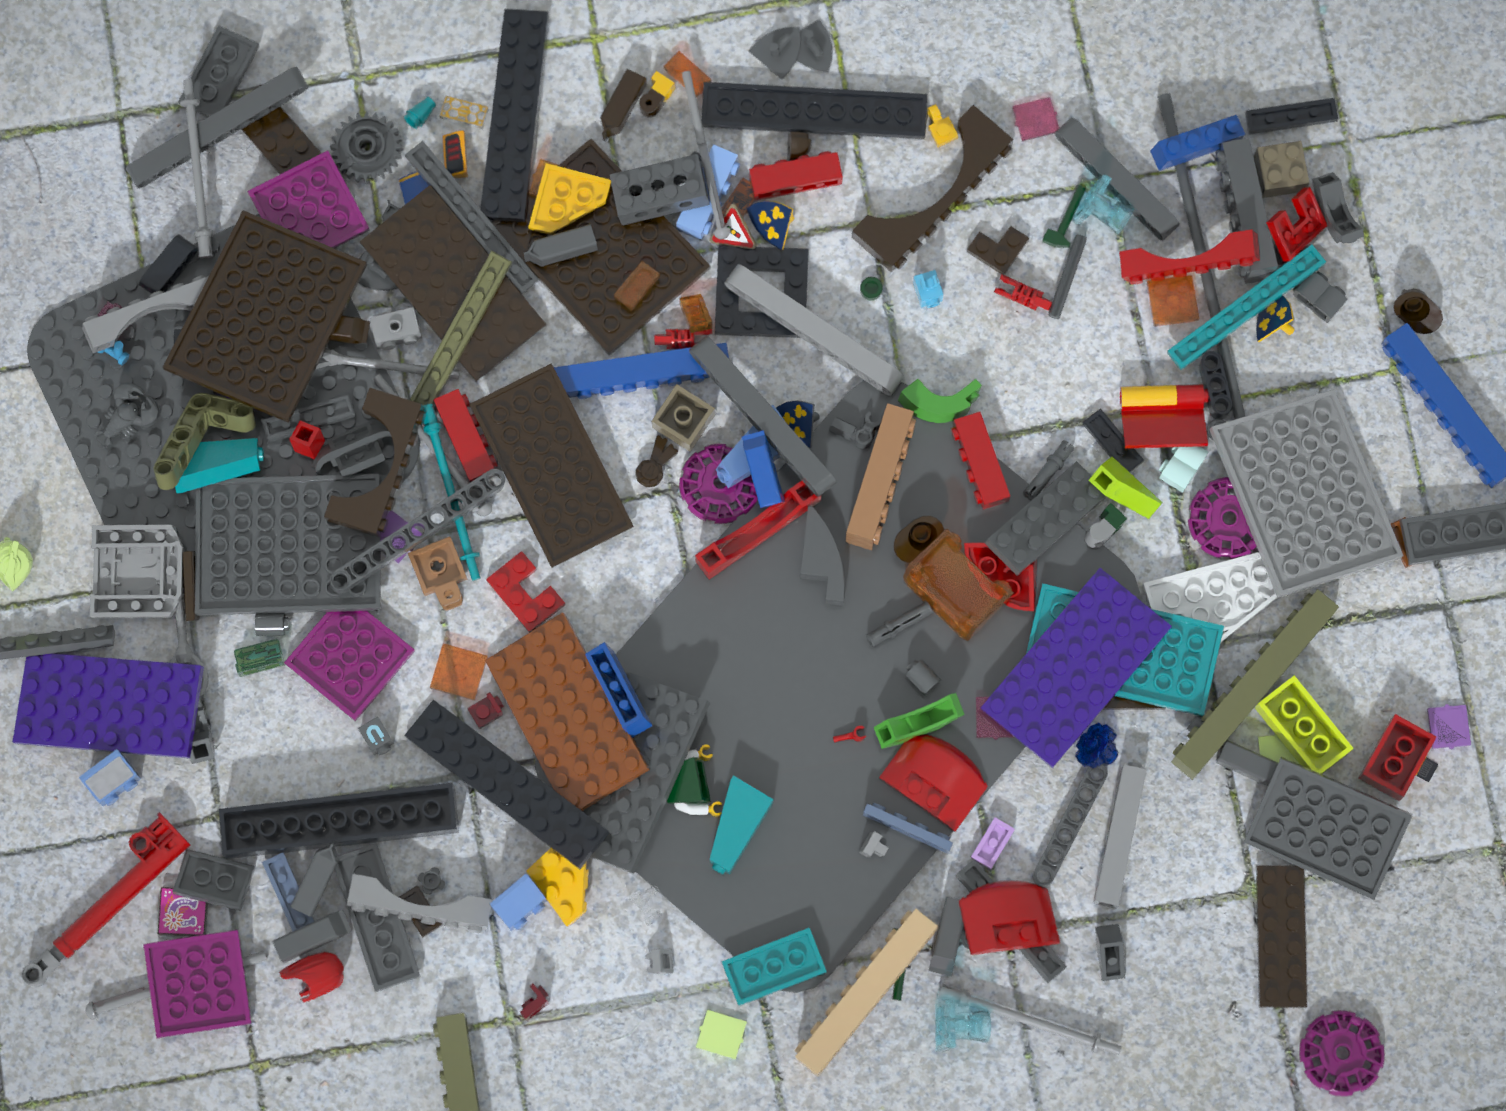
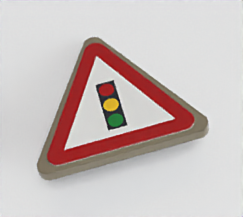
[709,203,757,249]

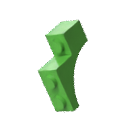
[873,693,965,749]

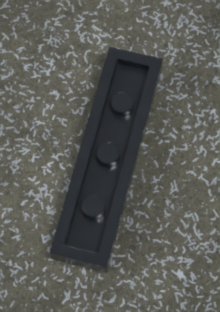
[1245,98,1339,134]

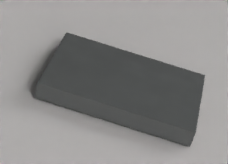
[173,849,255,911]

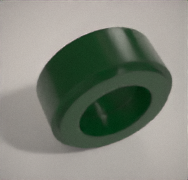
[860,277,883,301]

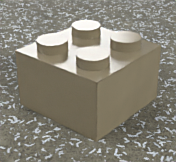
[1253,141,1310,198]
[651,384,715,452]

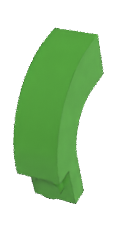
[898,379,982,423]

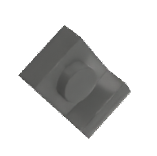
[190,706,215,764]

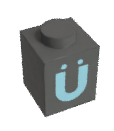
[358,716,394,755]

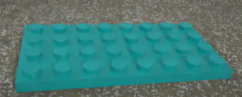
[1026,583,1224,716]

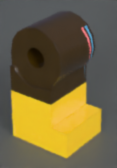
[639,71,675,117]

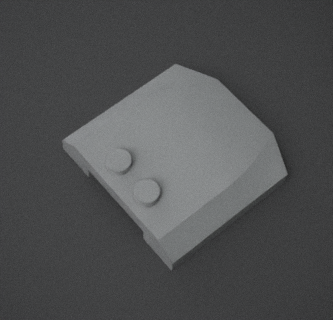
[90,525,184,618]

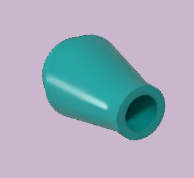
[404,97,436,129]

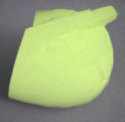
[0,537,33,592]

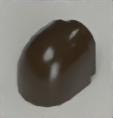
[787,132,812,161]

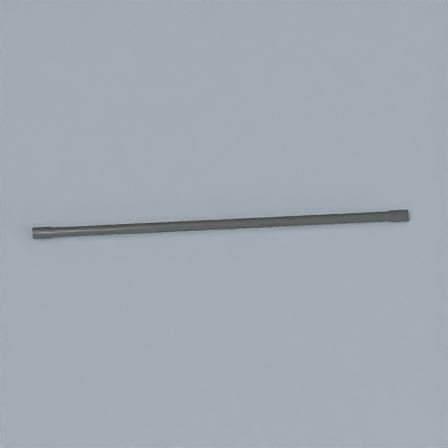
[1157,93,1245,419]

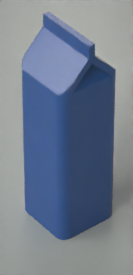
[742,430,785,508]

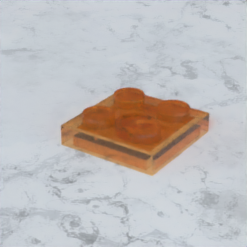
[1146,275,1199,327]

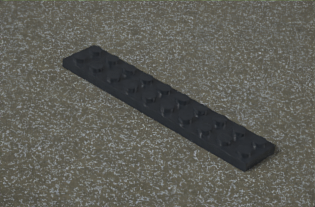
[480,9,549,222]
[701,82,927,139]
[404,699,609,870]

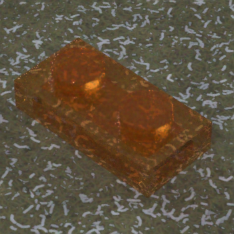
[664,51,712,98]
[614,261,660,311]
[679,294,713,333]

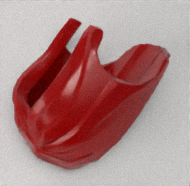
[279,952,344,1002]

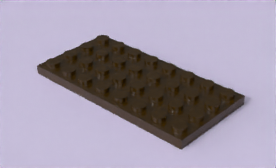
[360,185,546,382]
[470,363,634,568]

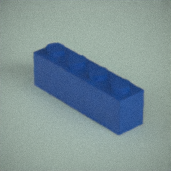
[1150,114,1246,171]
[585,642,653,737]

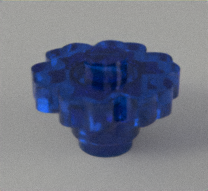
[1075,722,1118,769]

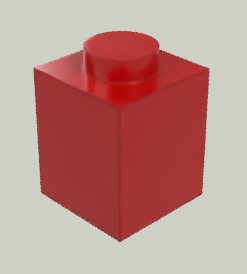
[289,421,325,459]

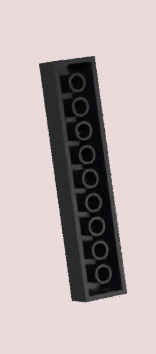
[219,783,459,859]

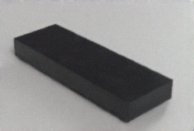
[1082,408,1144,472]

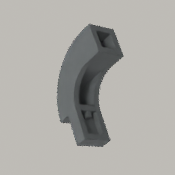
[1312,172,1364,244]

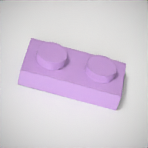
[971,817,1015,870]

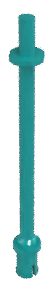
[423,404,481,581]

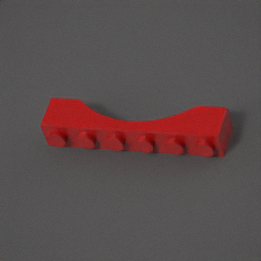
[1119,229,1260,284]
[695,481,821,580]

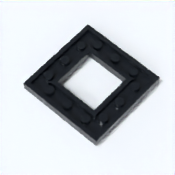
[715,246,808,338]

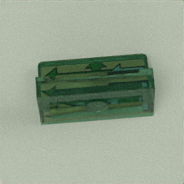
[234,639,285,677]

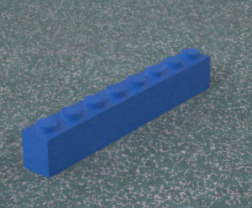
[1382,323,1506,489]
[554,342,729,399]

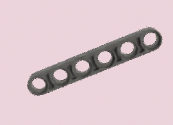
[1033,763,1108,887]

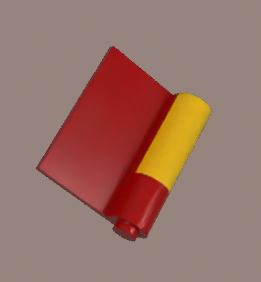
[1120,384,1208,449]

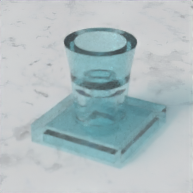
[1072,174,1134,235]
[935,999,991,1052]

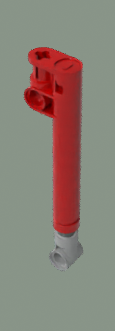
[21,812,190,987]

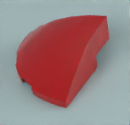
[964,543,1037,611]

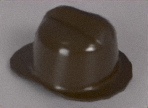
[1393,288,1443,334]
[894,516,944,563]

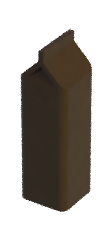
[600,69,647,141]
[330,315,370,344]

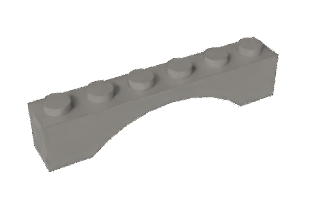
[82,275,209,353]
[347,874,493,933]

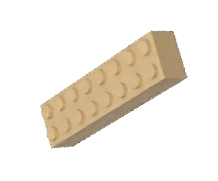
[795,909,938,1077]

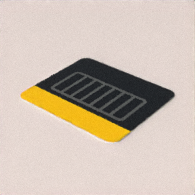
[1416,757,1438,782]

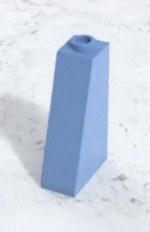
[716,405,784,488]

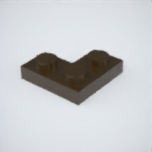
[967,226,1029,275]

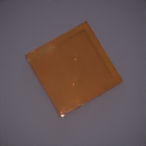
[430,643,488,701]

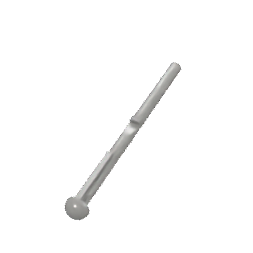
[682,71,730,239]
[373,374,492,516]
[85,951,267,1019]

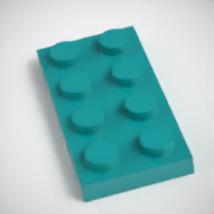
[721,928,827,1007]

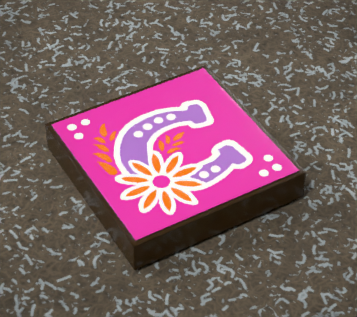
[158,887,208,936]

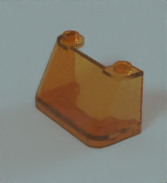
[903,529,1013,641]

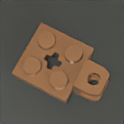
[408,536,468,611]

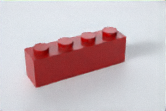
[749,151,843,201]
[433,389,498,483]
[951,412,1010,510]

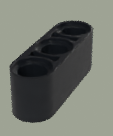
[139,234,198,294]
[1199,351,1232,419]

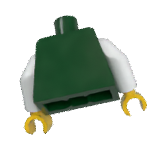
[667,744,722,816]

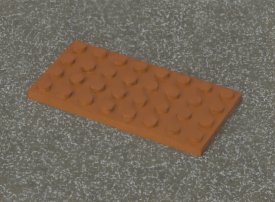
[485,612,650,811]

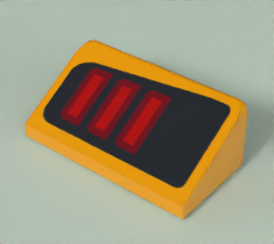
[443,130,468,178]

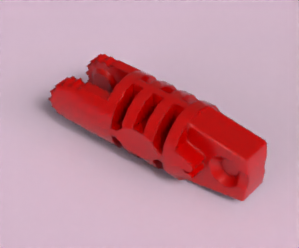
[994,274,1052,311]
[654,328,713,349]

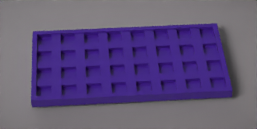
[981,568,1172,769]
[12,654,204,759]

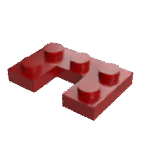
[1266,187,1327,261]
[486,551,566,633]

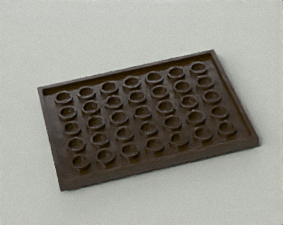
[491,138,711,356]
[163,210,367,423]

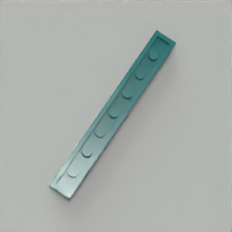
[1167,245,1326,370]

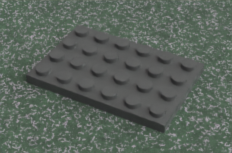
[1244,757,1413,900]

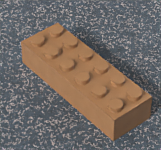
[846,403,916,550]

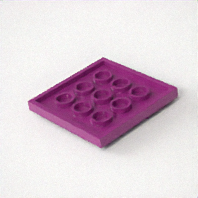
[247,150,370,248]
[284,611,415,722]
[143,930,252,1038]

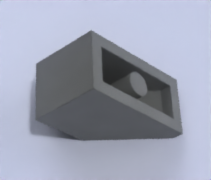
[1095,924,1125,981]

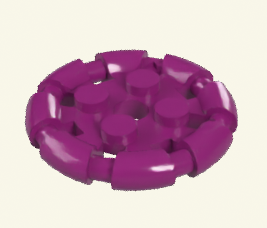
[679,443,758,524]
[1188,477,1257,560]
[1299,1010,1385,1096]

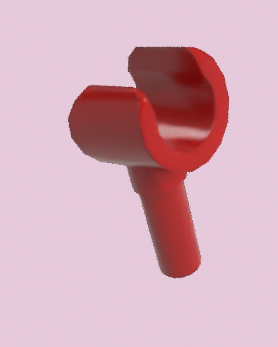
[833,726,866,742]

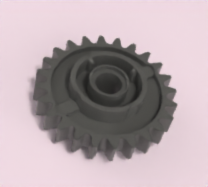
[330,112,403,184]

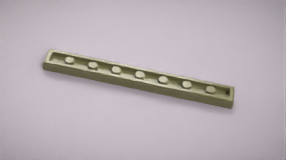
[410,250,512,406]

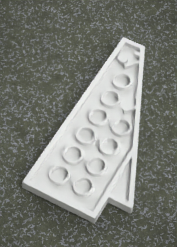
[1143,552,1277,642]

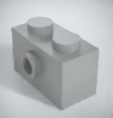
[369,307,422,350]

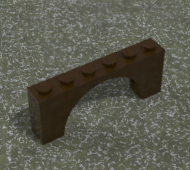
[324,388,426,537]

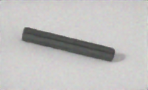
[1048,234,1087,319]

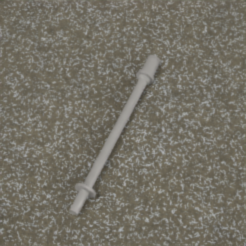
[180,79,213,258]
[938,984,1122,1055]

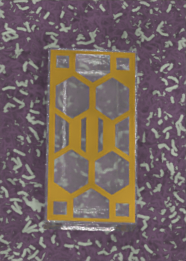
[439,96,489,130]

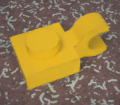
[927,104,958,148]

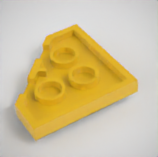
[528,163,611,235]
[526,848,588,927]

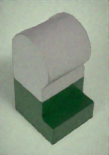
[1085,503,1128,548]

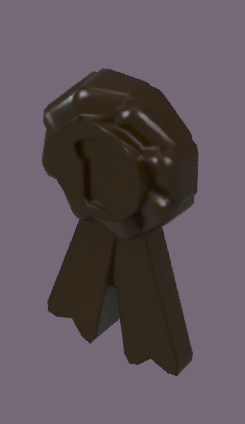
[635,435,678,487]

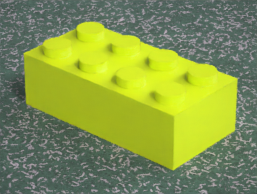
[1255,675,1354,774]

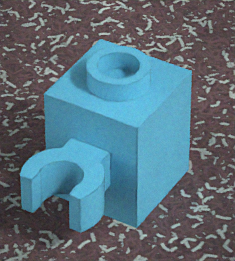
[913,270,943,308]

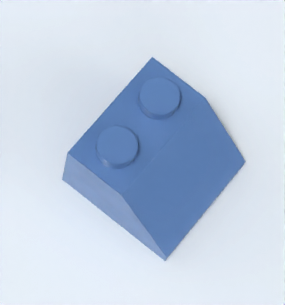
[490,874,547,931]

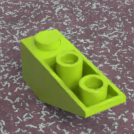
[1089,457,1163,519]

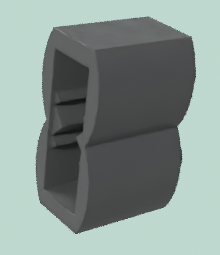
[1293,272,1347,323]

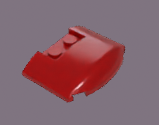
[879,734,988,832]
[958,880,1060,955]

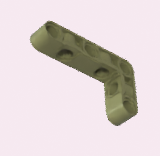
[153,393,256,490]

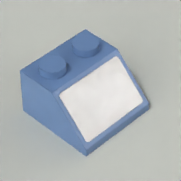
[79,749,141,807]

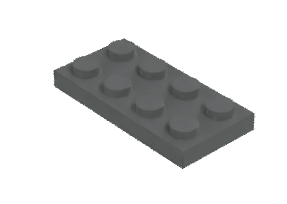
[178,25,259,118]

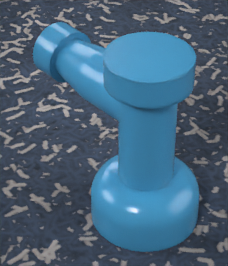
[98,341,129,366]

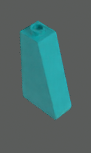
[175,438,264,493]
[709,775,774,875]

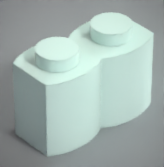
[1159,446,1208,493]

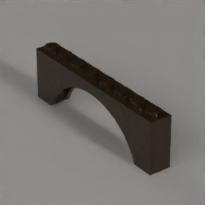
[852,105,1013,273]

